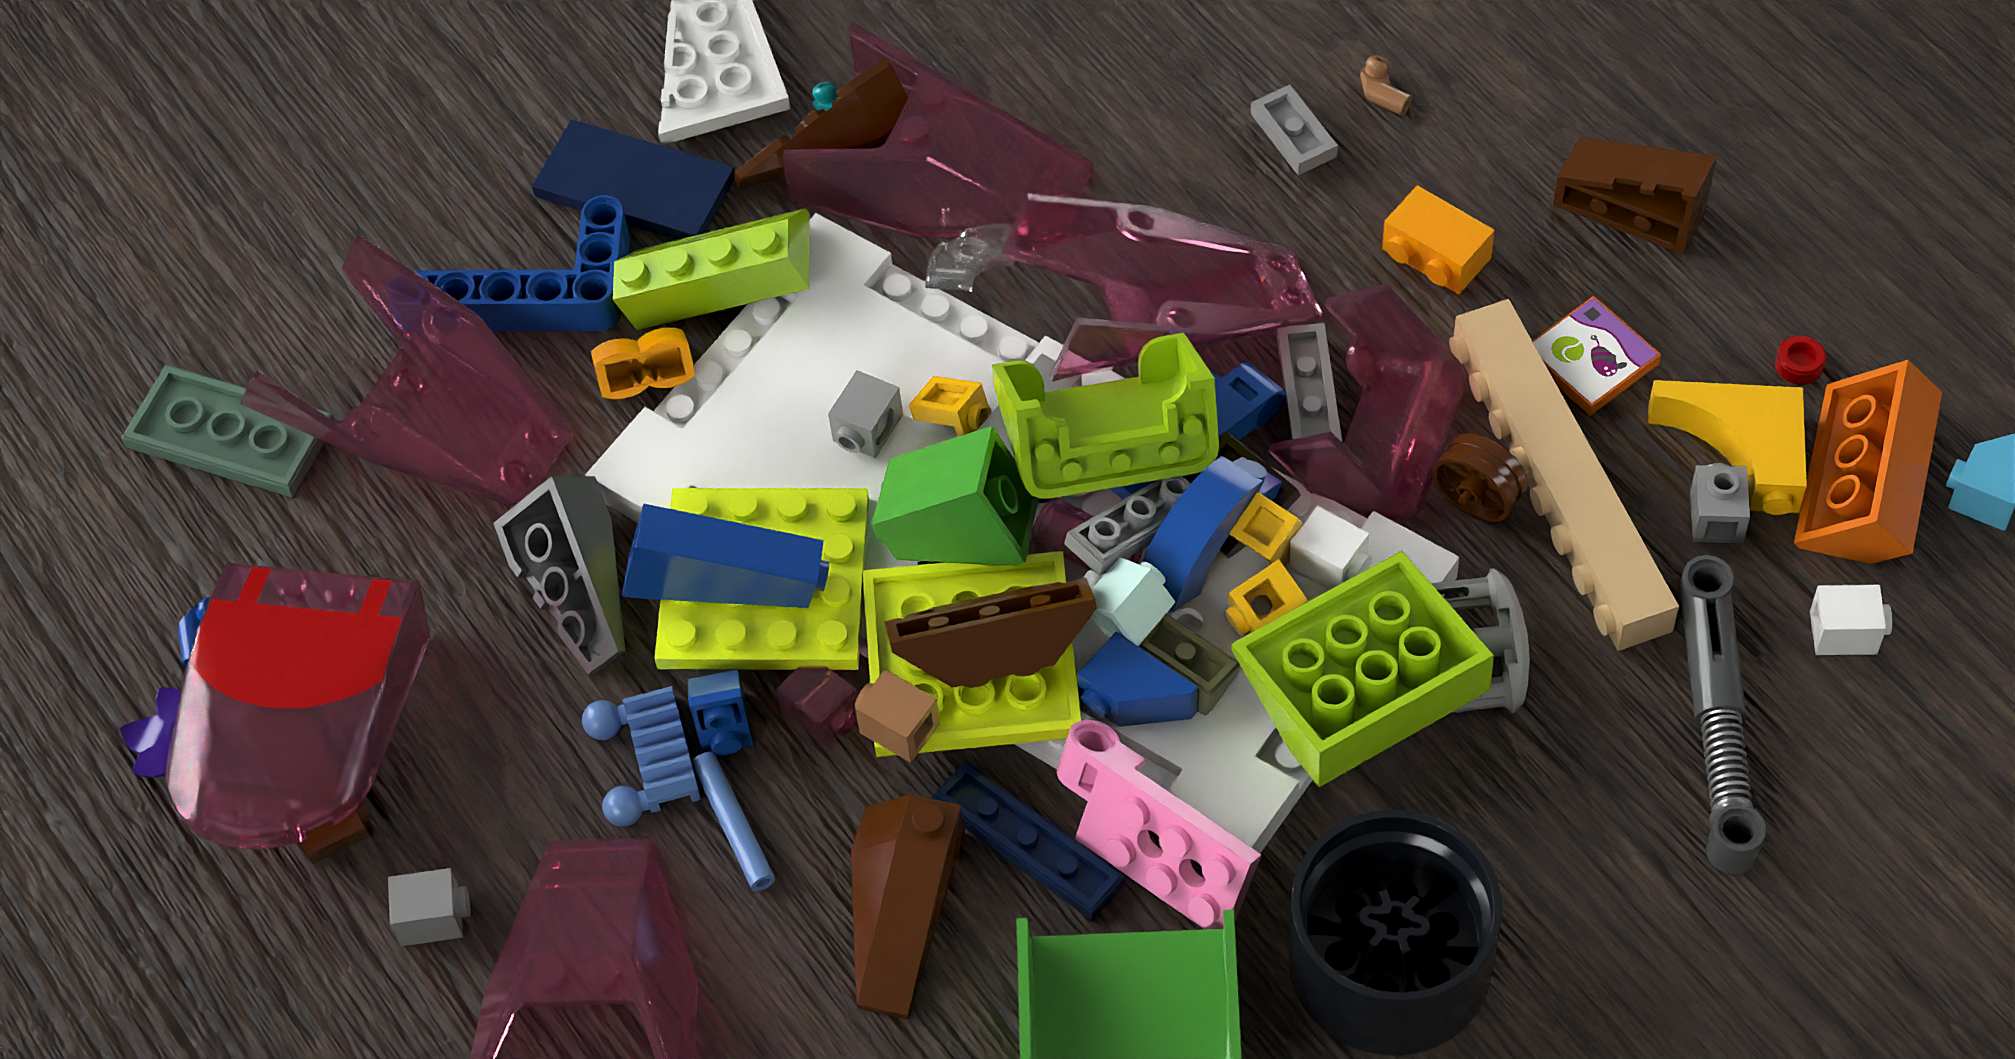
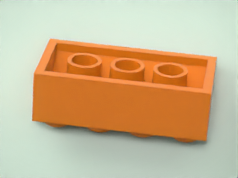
[1794,360,1943,564]

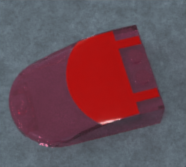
[166,563,430,849]

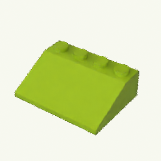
[1231,551,1494,787]

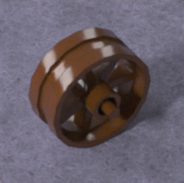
[1432,433,1528,522]

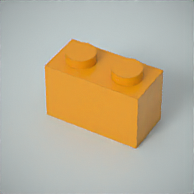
[1382,185,1495,294]

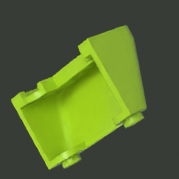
[992,333,1219,499]

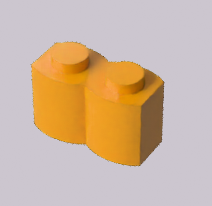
[591,328,696,399]

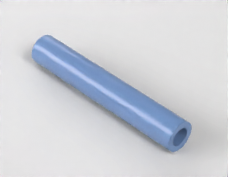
[692,752,775,891]

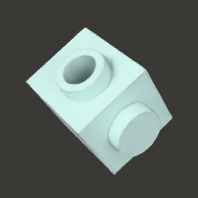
[1091,557,1175,646]

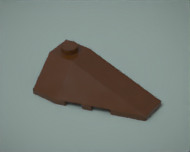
[734,57,916,190]
[851,794,965,1020]

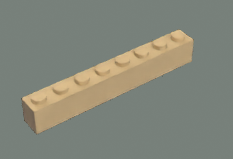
[1449,299,1679,651]

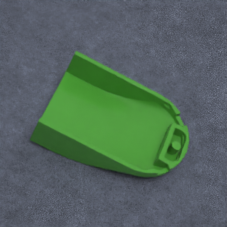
[1016,910,1241,1059]

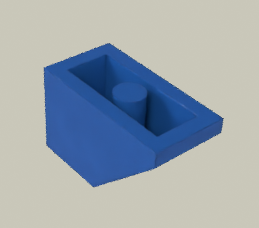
[1077,632,1198,727]

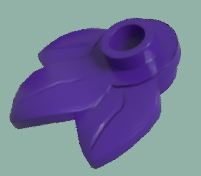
[120,687,217,778]

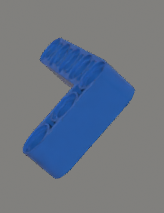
[387,195,630,332]

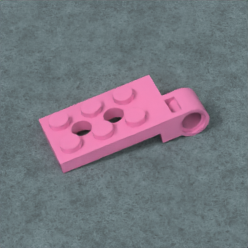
[1057,720,1262,929]

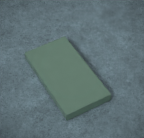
[121,364,336,498]

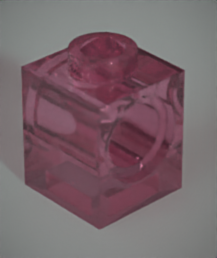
[776,666,857,746]

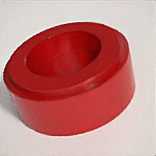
[1775,336,1826,385]

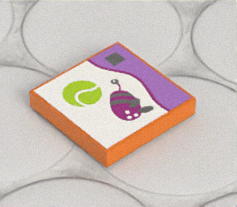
[1532,296,1661,416]

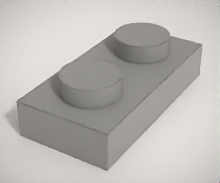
[1251,84,1338,175]

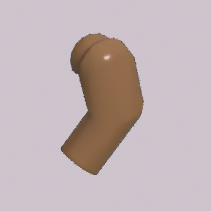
[1360,55,1412,116]

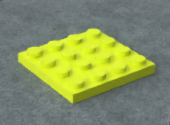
[654,488,870,670]
[863,551,1081,757]

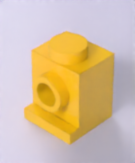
[1224,559,1308,636]

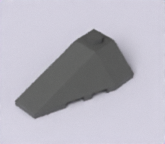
[493,476,625,675]

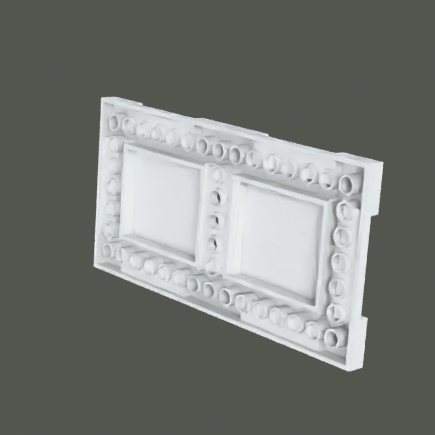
[585,213,1460,853]

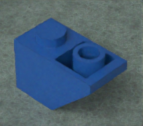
[688,669,753,755]

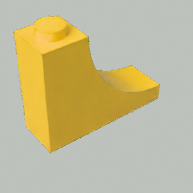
[1648,380,1807,515]

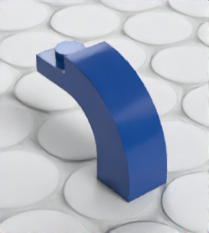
[1142,456,1282,612]

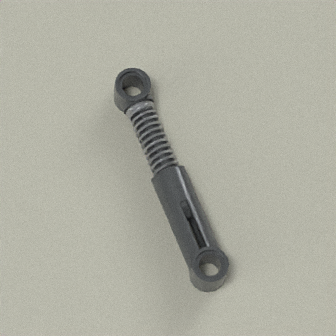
[1677,555,1766,875]

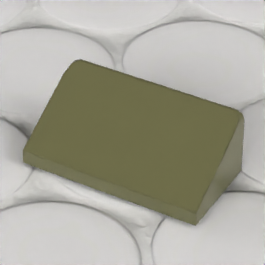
[1138,613,1241,716]

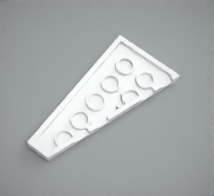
[658,0,790,145]

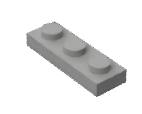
[1277,323,1342,457]

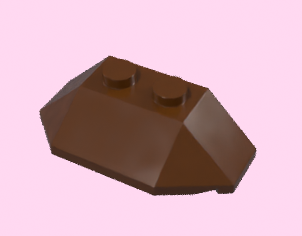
[885,578,1097,688]

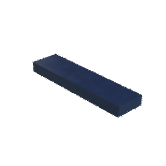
[932,761,1125,921]

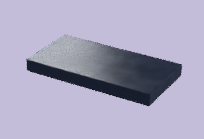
[532,120,735,239]

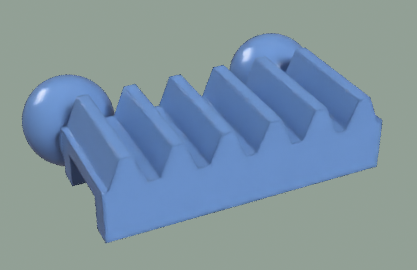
[582,686,701,827]

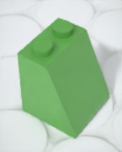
[872,426,1039,566]

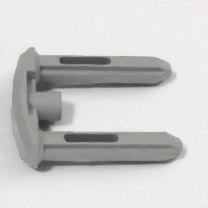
[1431,568,1530,713]

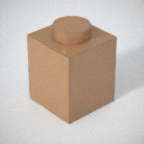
[855,670,940,763]

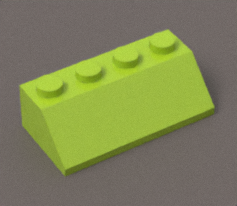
[613,208,810,330]

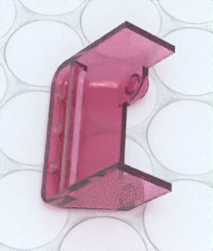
[1268,284,1465,520]

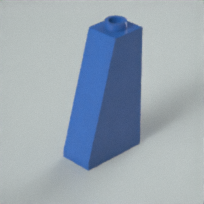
[622,503,829,608]

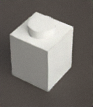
[1289,505,1372,590]
[1810,585,1892,655]

